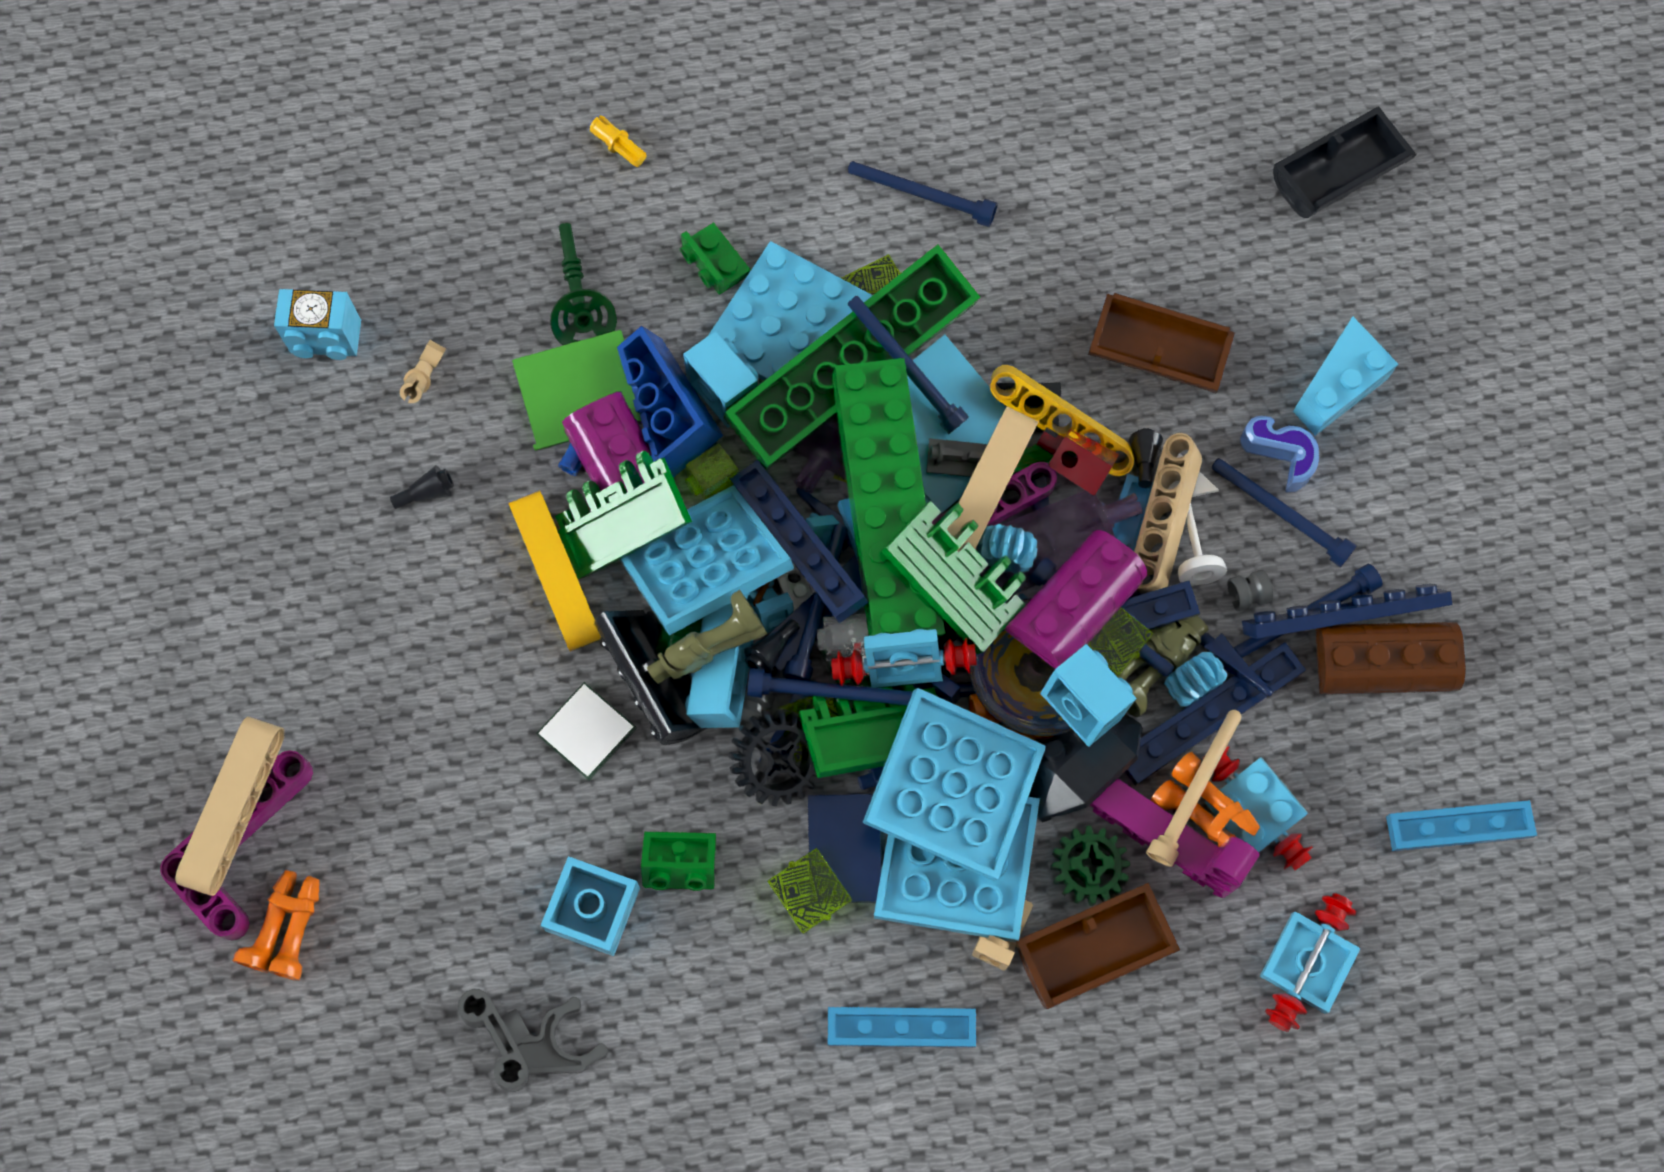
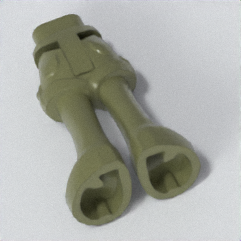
[647,589,767,684]
[1107,616,1209,717]

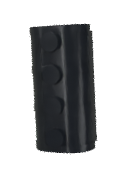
[1273,106,1417,218]
[594,610,707,745]

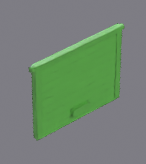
[512,330,642,451]

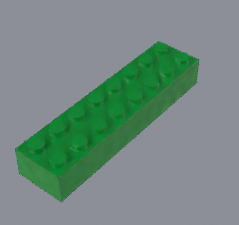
[724,244,981,471]
[832,358,945,639]

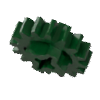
[1050,825,1131,906]

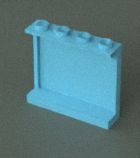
[907,334,1032,516]

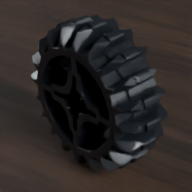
[729,709,817,806]

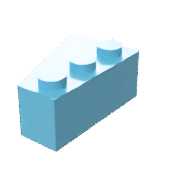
[1293,316,1398,436]

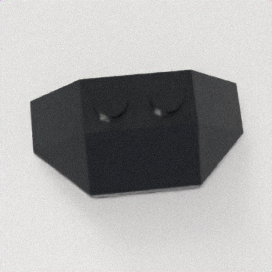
[1028,714,1143,823]

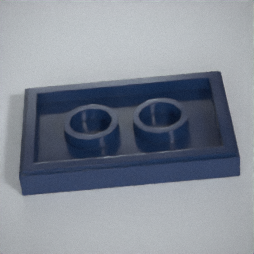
[808,794,881,904]

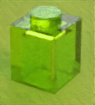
[685,443,739,500]

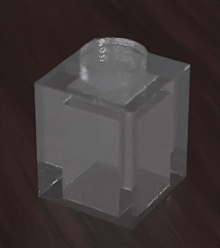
[817,613,868,661]

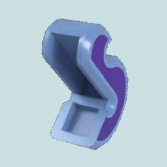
[1240,416,1319,492]

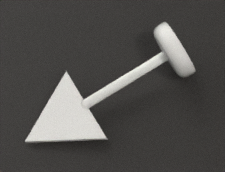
[1168,453,1227,586]

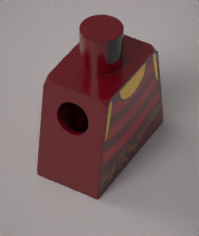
[1036,427,1119,496]

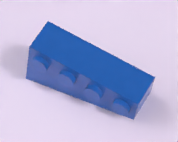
[617,326,724,478]

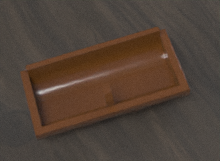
[1088,293,1235,394]
[1316,622,1466,695]
[1016,883,1180,1009]

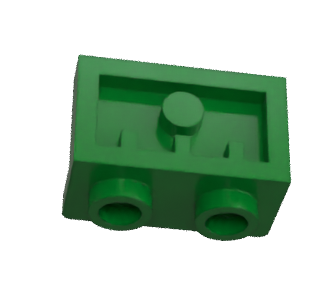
[680,222,751,295]
[641,831,716,891]

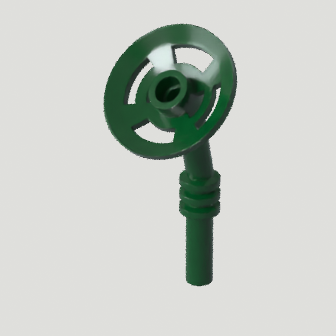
[550,223,617,345]

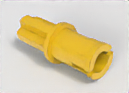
[590,115,647,167]

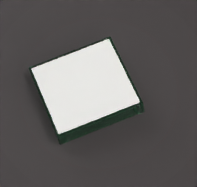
[536,682,637,781]

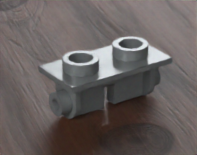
[927,438,987,477]

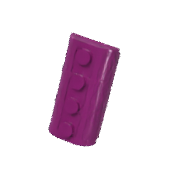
[562,392,652,492]
[1004,530,1147,669]

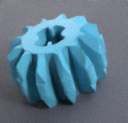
[977,524,1038,574]
[1164,652,1228,707]

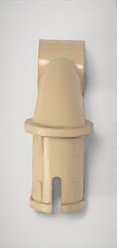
[400,340,446,403]

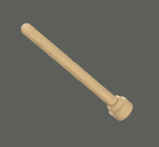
[1146,710,1241,867]

